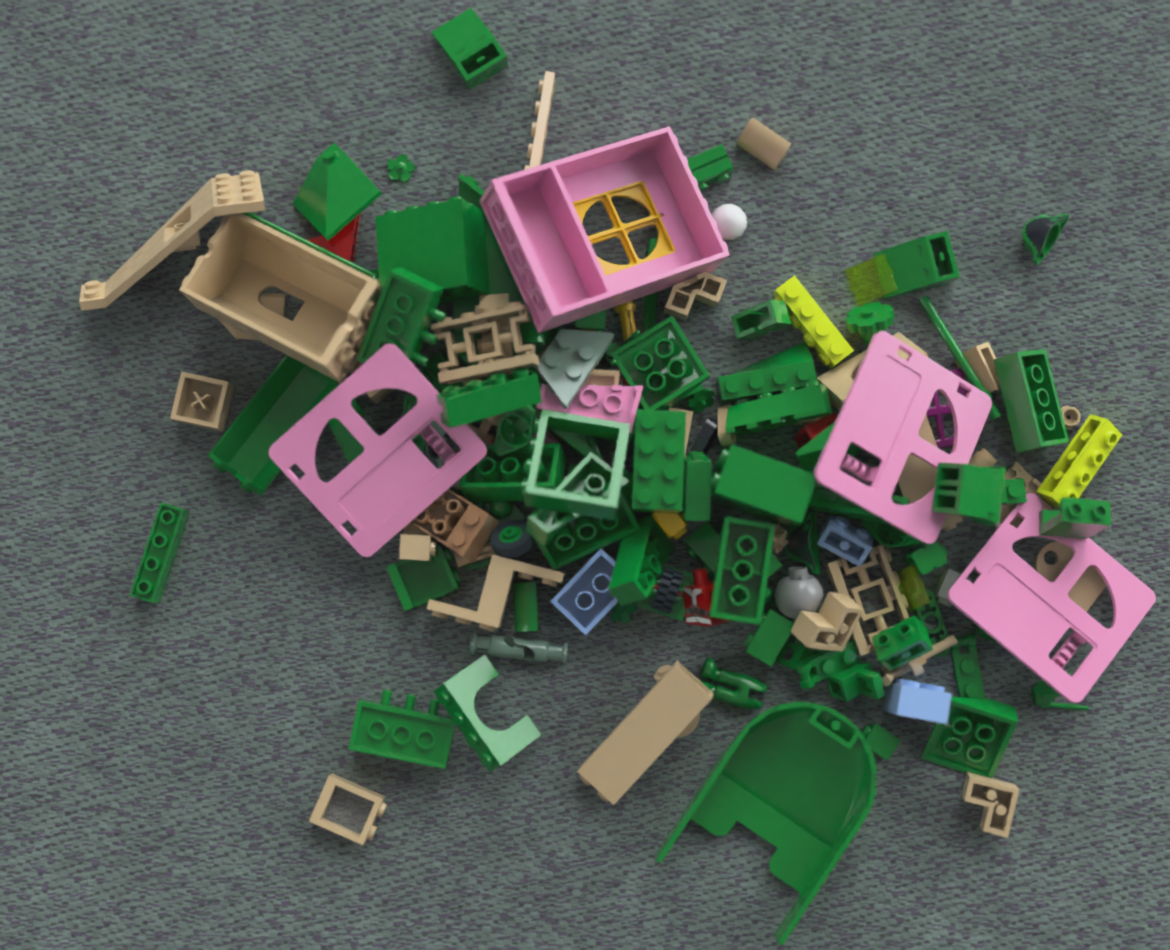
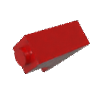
[308,214,360,263]

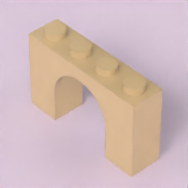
[817,332,929,411]

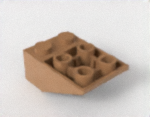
[410,489,499,563]

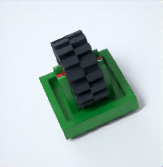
[636,564,694,621]

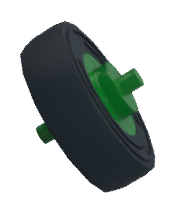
[490,520,534,558]

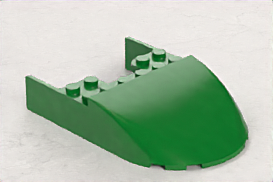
[655,702,877,946]

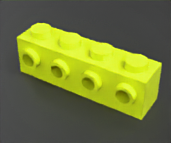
[773,275,854,369]
[1036,414,1122,510]

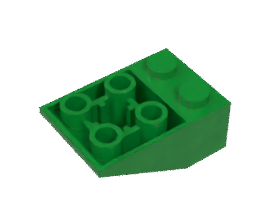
[431,8,508,90]
[873,231,960,299]

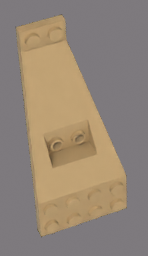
[79,171,265,311]

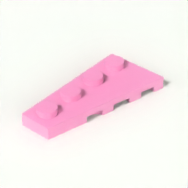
[536,384,643,434]

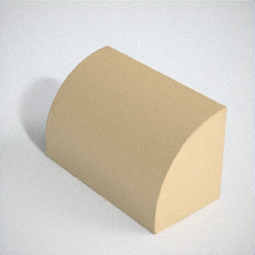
[736,117,791,170]
[956,342,1001,393]

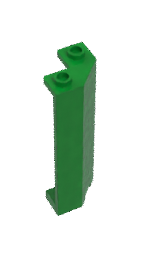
[208,355,346,496]

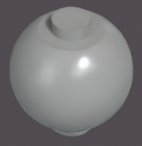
[774,566,823,622]

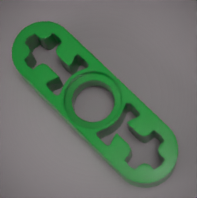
[912,589,951,657]

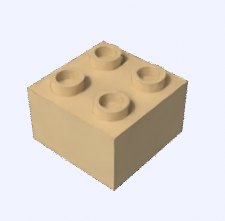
[170,372,235,432]

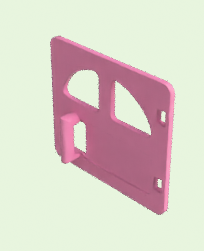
[814,332,992,544]
[269,344,487,557]
[947,493,1156,703]

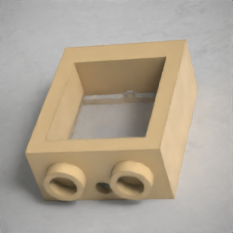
[309,773,387,845]

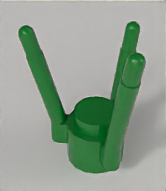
[597,330,640,368]
[1031,671,1089,711]

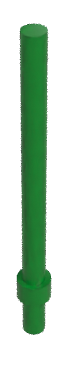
[918,296,1001,421]

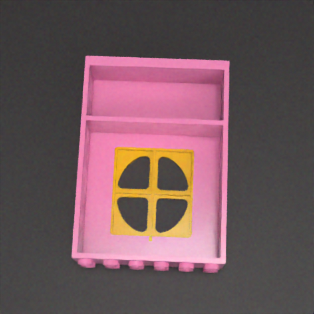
[479,126,730,333]

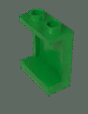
[1039,497,1111,539]
[386,544,462,611]

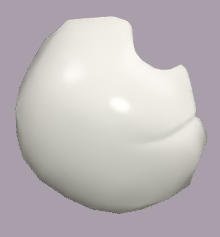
[711,204,747,240]

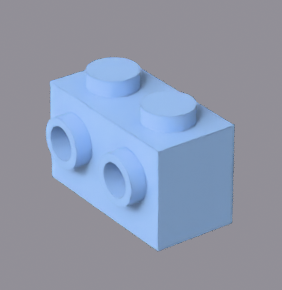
[817,514,873,567]

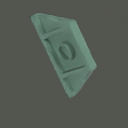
[536,329,614,410]

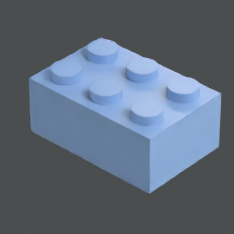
[550,549,618,635]
[883,678,952,724]

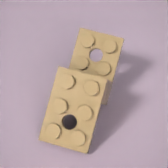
[427,554,565,631]

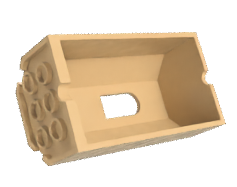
[179,213,383,383]

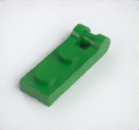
[950,633,985,699]
[795,638,860,689]

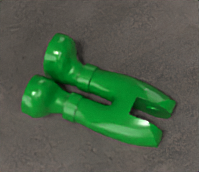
[699,657,768,710]

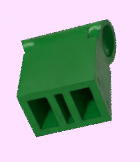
[932,462,1006,527]

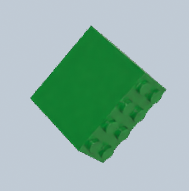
[375,197,489,304]
[711,445,816,529]

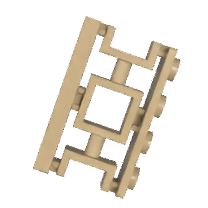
[430,302,540,385]
[824,545,910,656]

